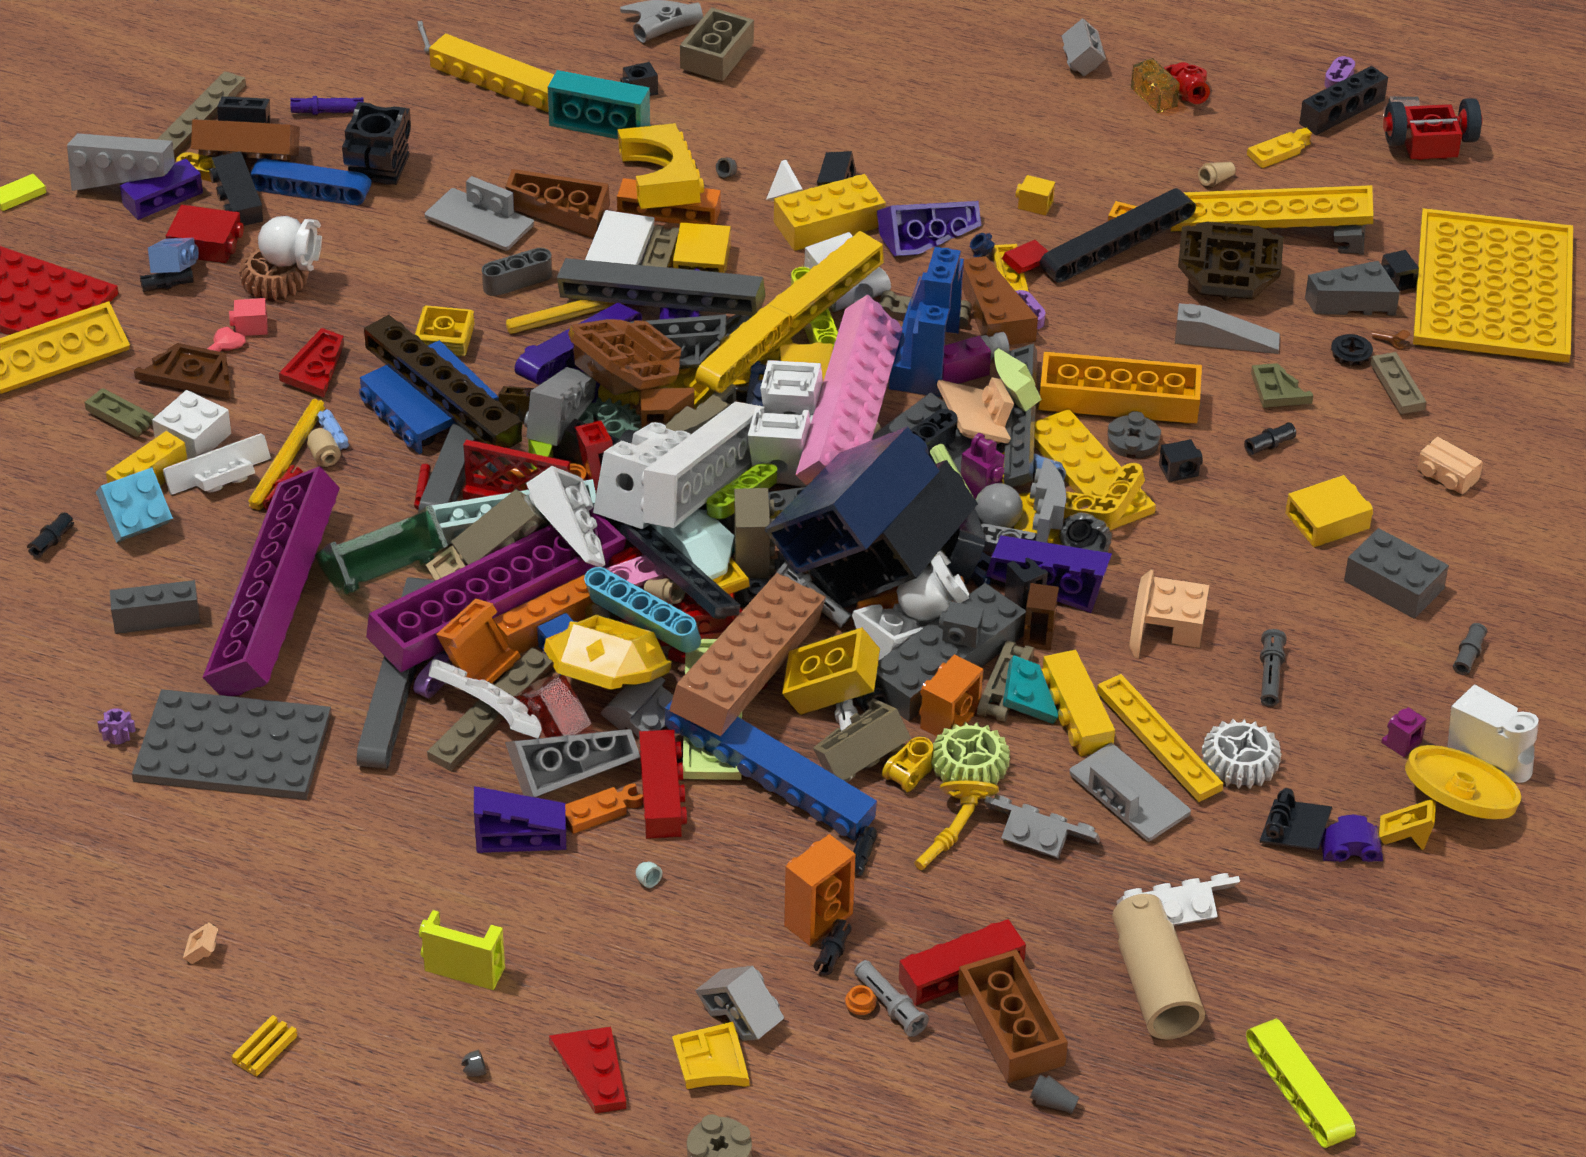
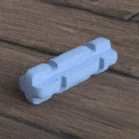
[318,409,349,451]

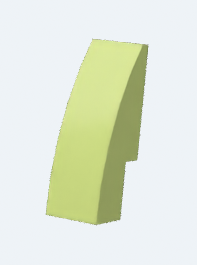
[994,348,1042,412]

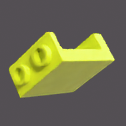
[419,910,505,990]

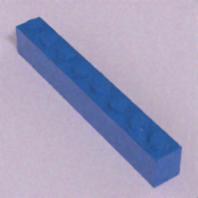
[665,701,877,841]

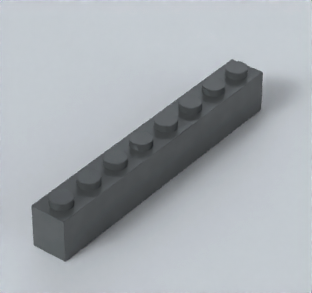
[557,258,766,316]

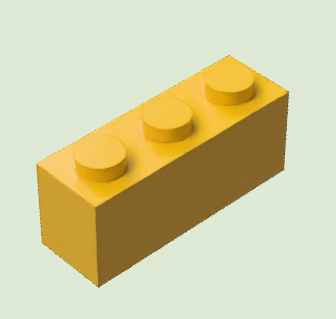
[106,431,187,486]

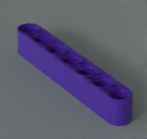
[514,303,642,385]

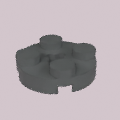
[1107,411,1161,458]

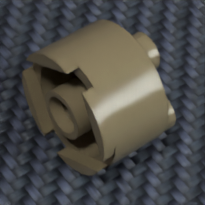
[687,1114,752,1157]

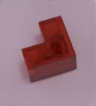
[513,674,592,738]

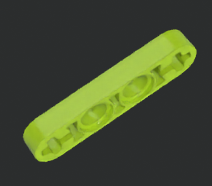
[707,463,777,519]

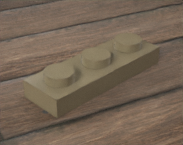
[1371,352,1427,414]

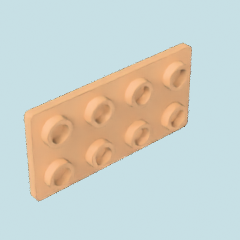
[937,377,1014,444]

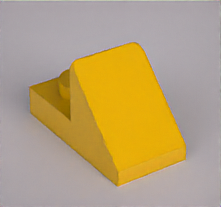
[1379,799,1436,850]

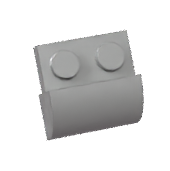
[600,677,673,737]

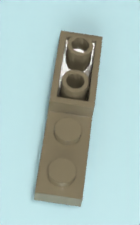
[665,384,736,435]

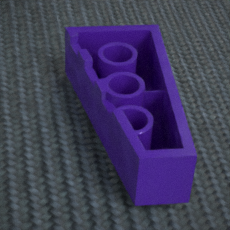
[986,535,1112,613]

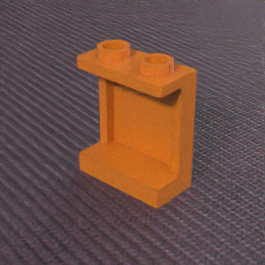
[436,599,521,684]

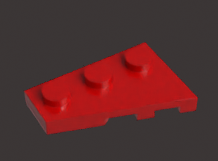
[279,328,344,397]

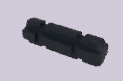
[853,825,877,877]

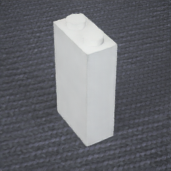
[585,210,654,265]

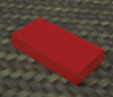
[1002,240,1048,274]

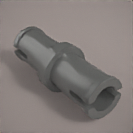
[1453,623,1487,675]

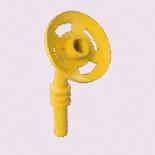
[914,781,999,870]

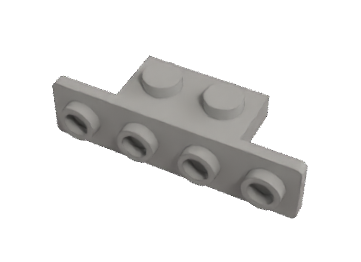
[984,795,1100,859]

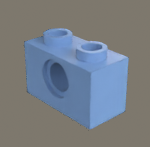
[148,238,199,273]

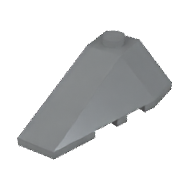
[1175,303,1280,354]

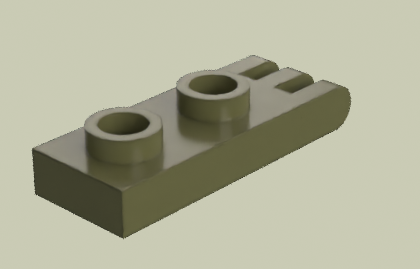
[84,388,155,437]

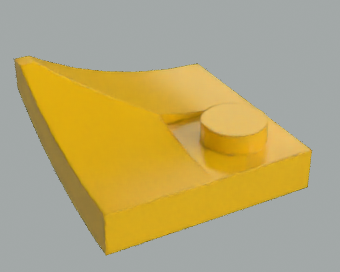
[672,1022,750,1089]

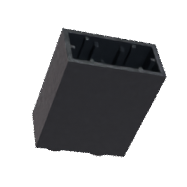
[811,460,978,608]

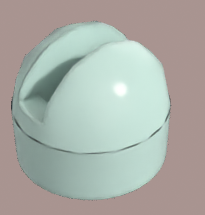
[636,862,662,888]

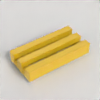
[231,1015,298,1077]

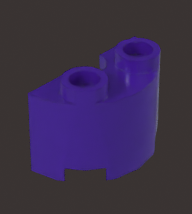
[1321,814,1383,862]

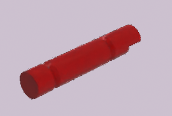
[414,464,431,510]

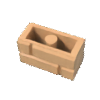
[1417,437,1483,495]

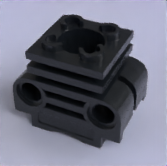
[342,102,411,185]

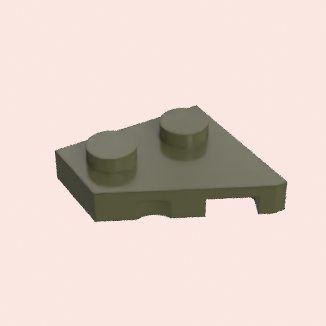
[1251,363,1313,408]

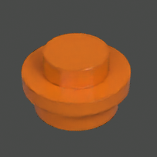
[845,985,876,1015]

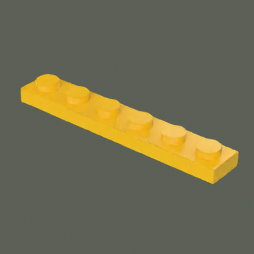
[1097,674,1223,802]

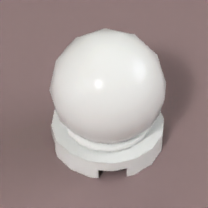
[258,216,322,271]
[897,551,969,621]

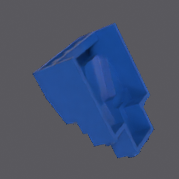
[889,247,964,397]

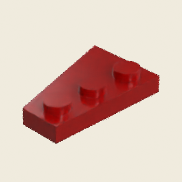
[549,1026,626,1114]

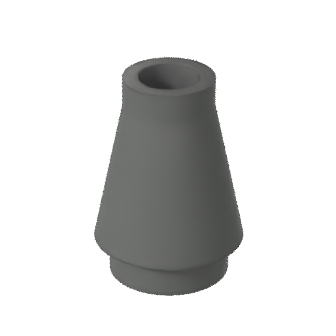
[1030,1075,1079,1114]

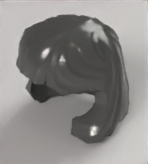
[1059,512,1112,553]

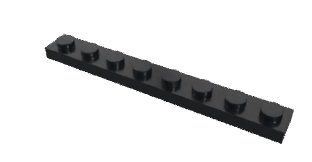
[605,517,740,619]

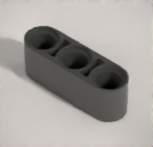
[482,248,552,296]

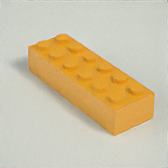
[1039,352,1202,424]

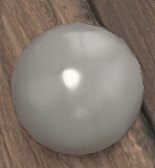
[975,483,1023,528]

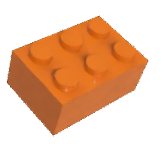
[784,834,856,946]

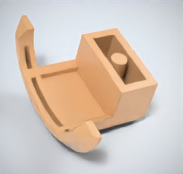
[1129,569,1209,659]

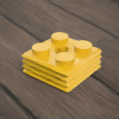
[415,306,475,357]

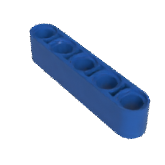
[250,159,371,205]

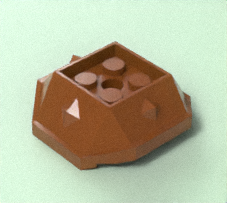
[568,319,682,396]

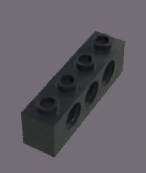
[1299,66,1388,135]

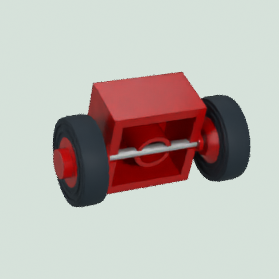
[1383,98,1483,160]

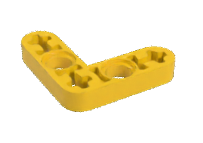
[1064,463,1145,524]

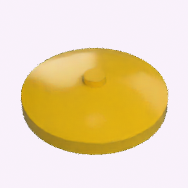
[1405,745,1521,819]

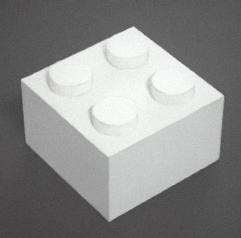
[152,390,231,459]

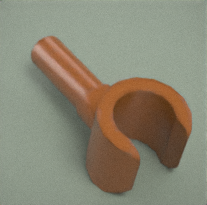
[1372,330,1410,350]

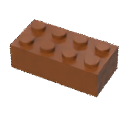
[191,119,300,161]
[958,950,1068,1083]

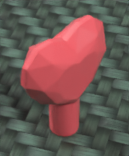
[207,327,246,352]

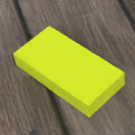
[0,174,47,211]

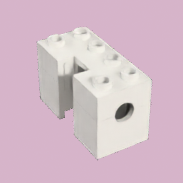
[748,360,823,485]
[593,422,690,529]

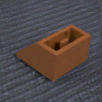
[640,388,694,429]

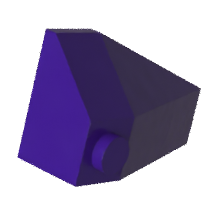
[877,201,981,256]

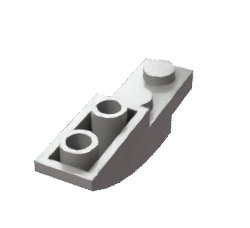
[1030,459,1066,543]

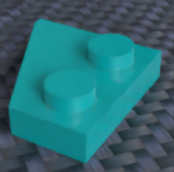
[1003,655,1058,724]

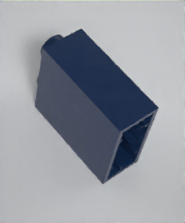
[764,426,939,574]

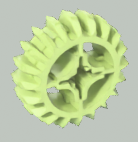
[931,722,1010,785]

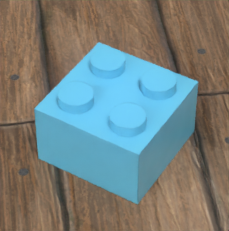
[96,468,173,543]

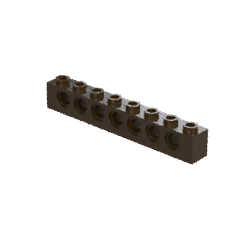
[364,315,522,448]

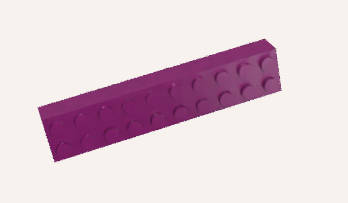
[202,466,340,697]
[366,508,626,672]

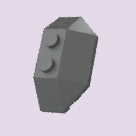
[630,315,727,369]

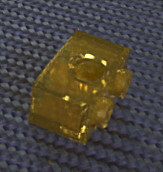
[1131,58,1180,113]

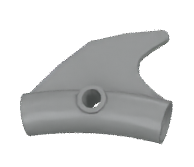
[620,0,703,43]

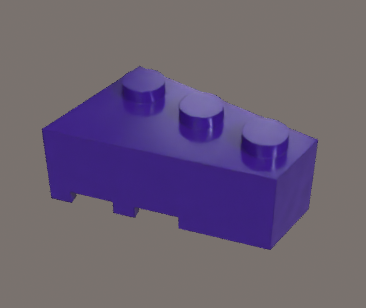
[474,786,567,853]

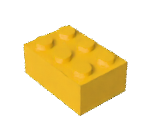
[782,627,880,715]

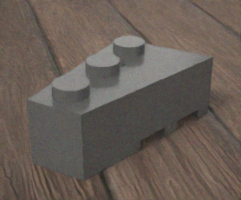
[1305,261,1400,316]

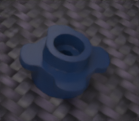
[970,233,995,257]

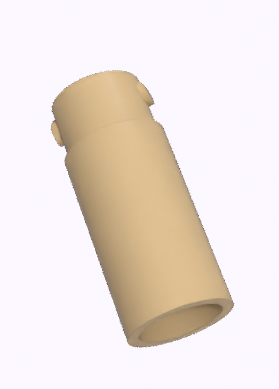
[1112,894,1205,1039]

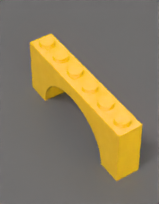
[617,123,704,209]

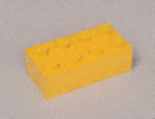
[774,174,886,251]

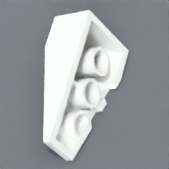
[526,466,605,567]
[852,604,935,661]

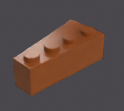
[505,169,610,239]
[962,256,1038,345]

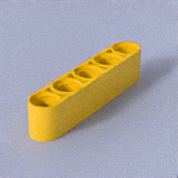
[695,305,793,393]

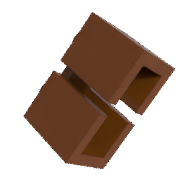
[1023,583,1059,650]

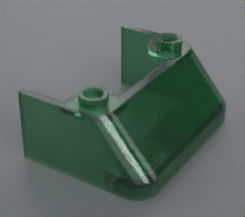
[315,504,448,595]

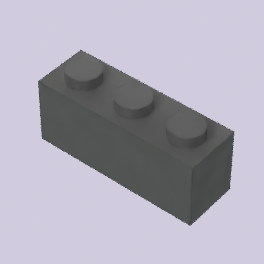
[110,580,200,634]

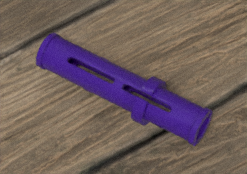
[290,96,364,115]

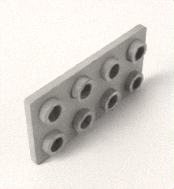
[425,176,534,251]
[1069,743,1191,841]

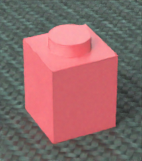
[229,298,268,336]

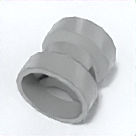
[980,332,1010,360]

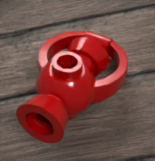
[1161,62,1210,104]

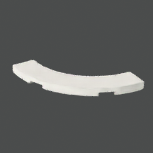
[429,659,542,738]

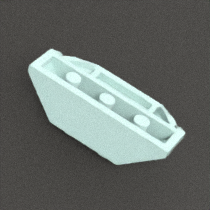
[650,509,735,580]

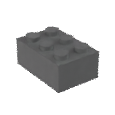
[1344,528,1449,619]

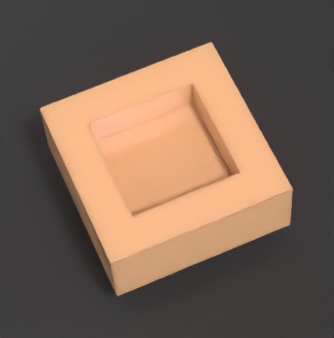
[183,923,218,964]

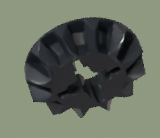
[1331,334,1373,366]

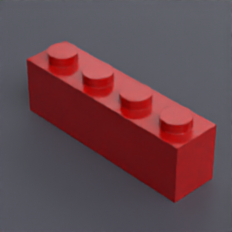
[639,730,687,839]
[898,919,1026,1006]

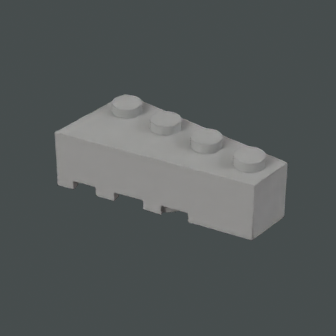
[67,133,175,191]
[524,367,596,446]
[505,729,640,797]

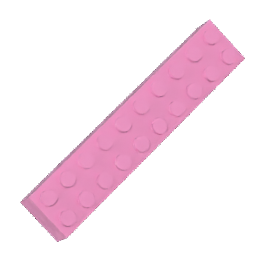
[795,295,903,485]

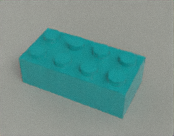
[548,70,650,139]

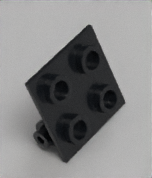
[1259,788,1333,851]

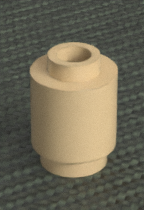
[307,428,341,467]

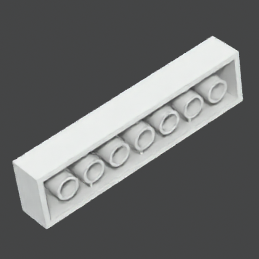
[641,402,765,528]

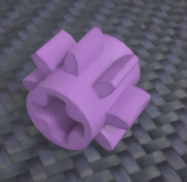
[98,709,136,744]

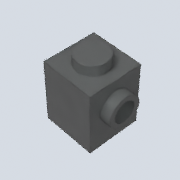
[939,601,984,648]

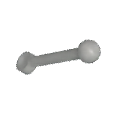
[417,21,431,54]

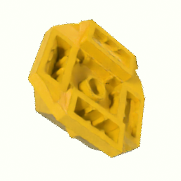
[544,615,672,689]

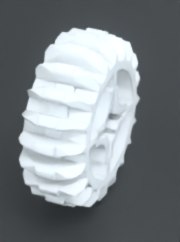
[1202,719,1281,789]

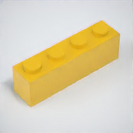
[1041,650,1115,757]

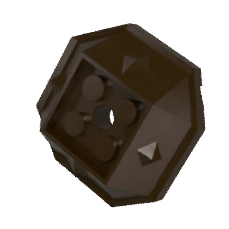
[1178,221,1284,301]

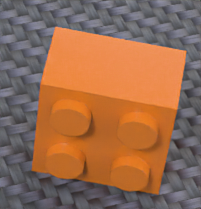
[919,654,983,736]

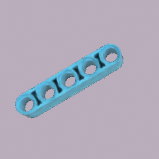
[584,567,701,652]

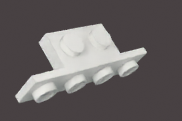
[163,434,271,495]
[1117,873,1240,926]

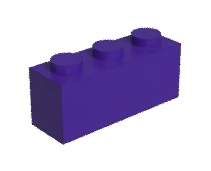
[120,158,203,220]

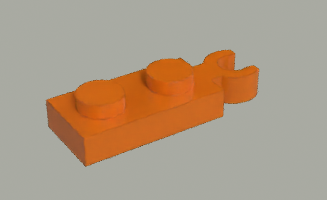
[565,784,643,834]

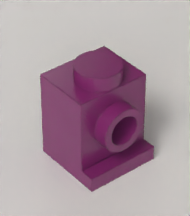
[1381,707,1427,757]

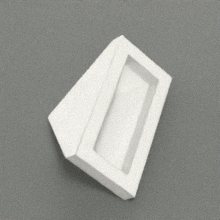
[766,160,803,202]

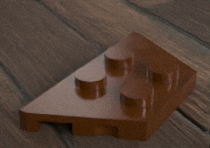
[134,343,231,399]

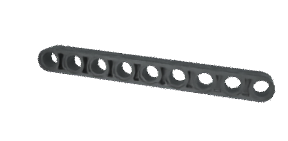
[356,577,436,769]

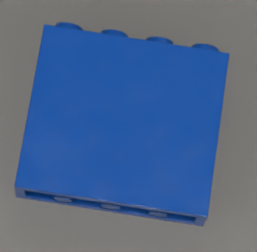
[359,340,498,454]

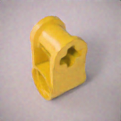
[882,737,933,792]

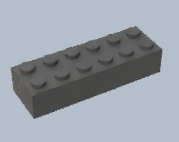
[875,583,1026,721]

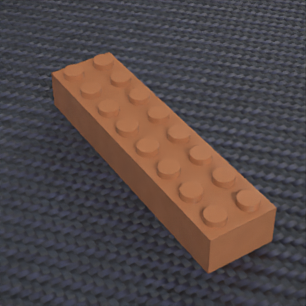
[669,573,826,736]

